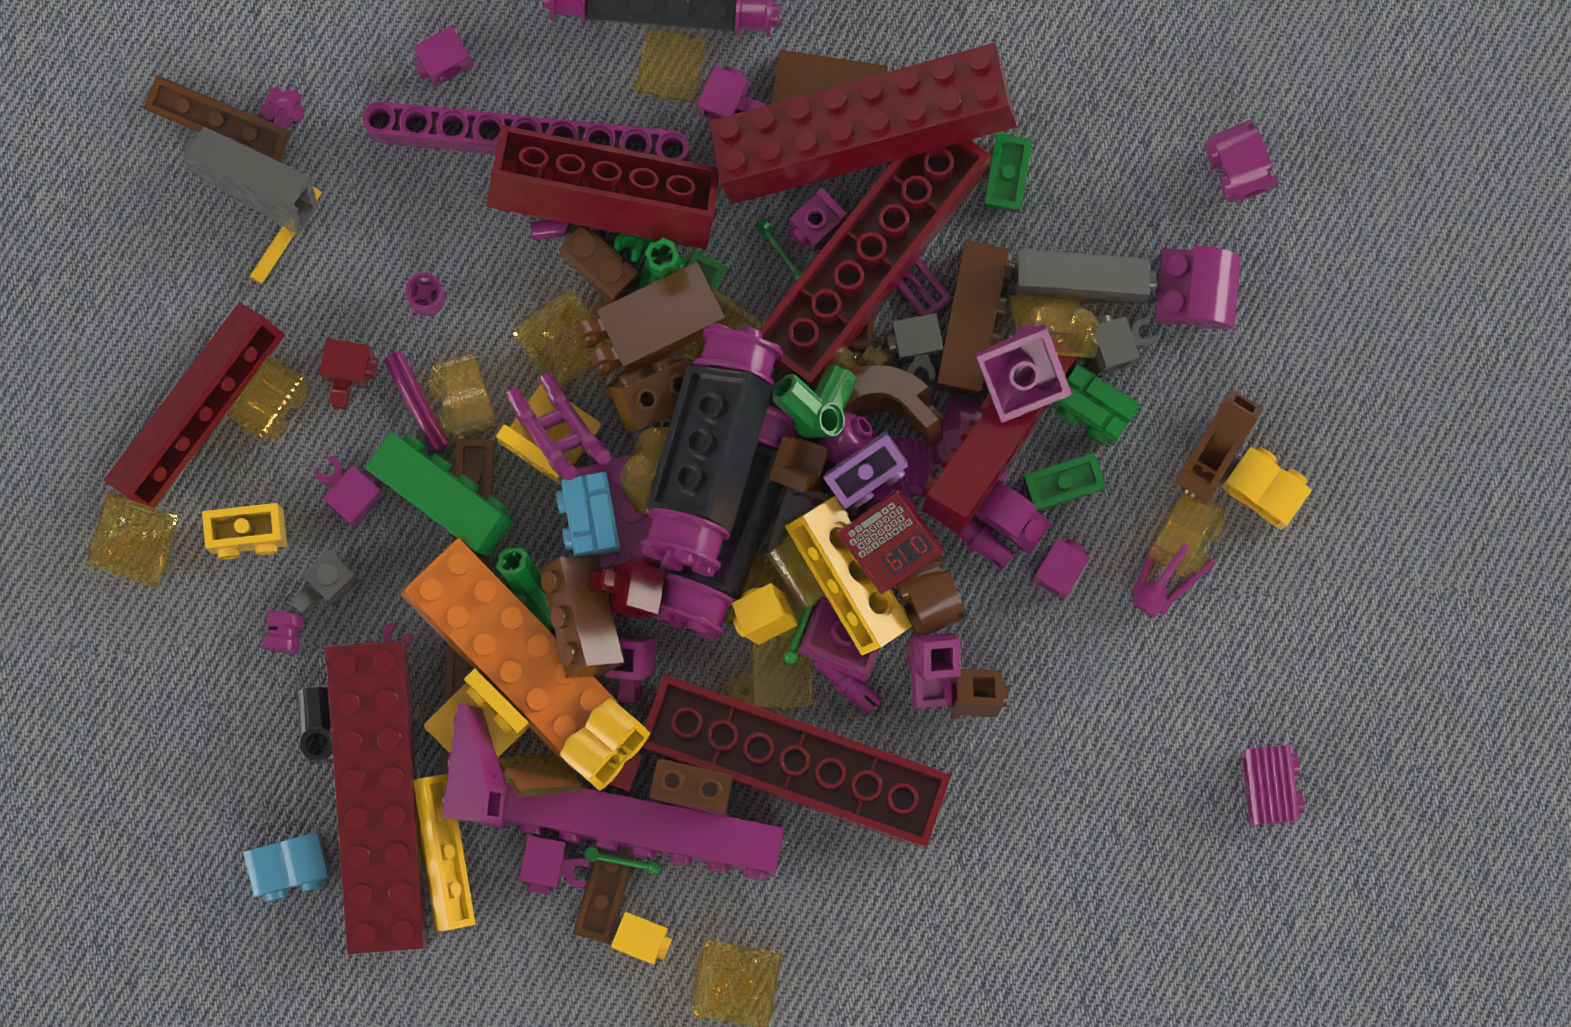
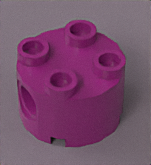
[1205,119,1279,203]

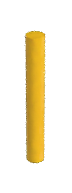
[249,187,322,285]

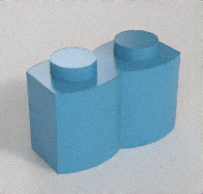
[243,833,332,902]

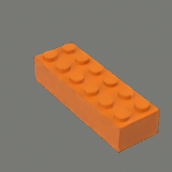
[401,538,617,758]

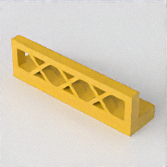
[413,774,476,932]

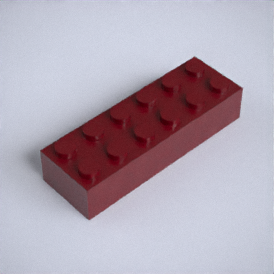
[486,125,719,249]

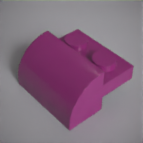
[1155,246,1241,329]

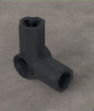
[296,687,333,765]

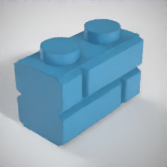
[556,472,621,556]

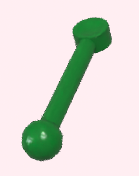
[756,219,804,283]
[783,589,819,664]
[584,847,662,875]

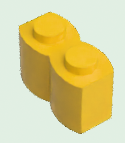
[1221,447,1312,530]
[559,698,650,791]

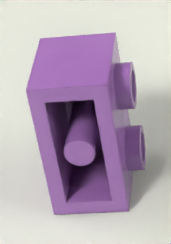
[823,431,908,509]

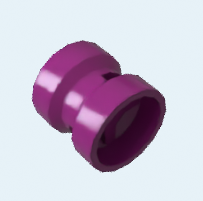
[405,272,445,316]
[261,610,305,654]

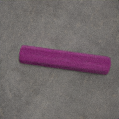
[384,351,449,454]

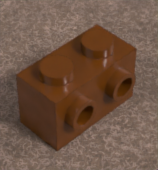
[609,355,689,431]

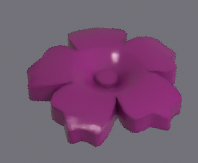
[260,86,305,128]

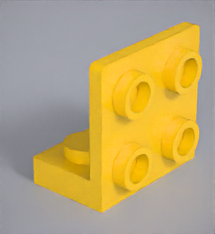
[496,384,601,485]
[424,669,530,758]

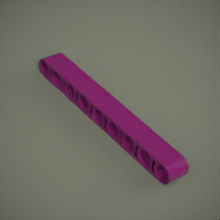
[362,101,690,162]

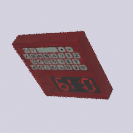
[836,489,944,594]

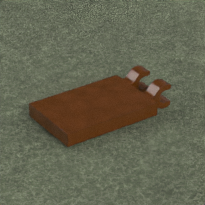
[771,50,888,104]
[575,262,728,377]

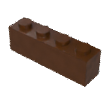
[935,240,1014,399]

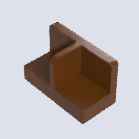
[769,436,829,492]

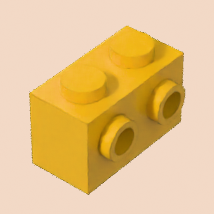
[202,503,287,560]

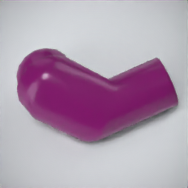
[530,219,573,240]

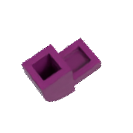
[973,481,1051,554]
[907,633,961,709]

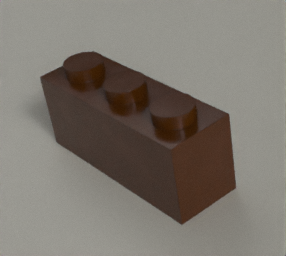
[540,555,624,678]

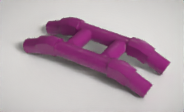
[506,372,611,481]

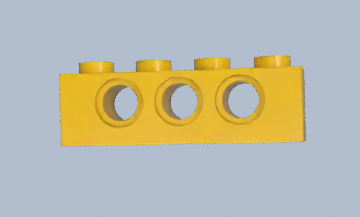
[785,496,912,655]

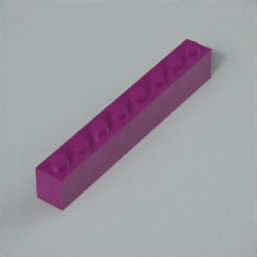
[483,772,784,881]

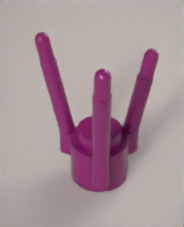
[1130,542,1216,618]

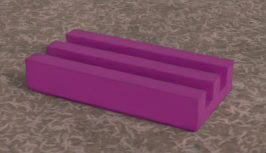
[895,257,954,316]

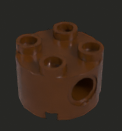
[893,555,966,636]

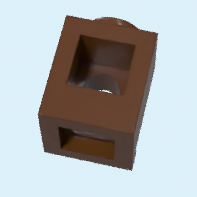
[951,669,1008,719]

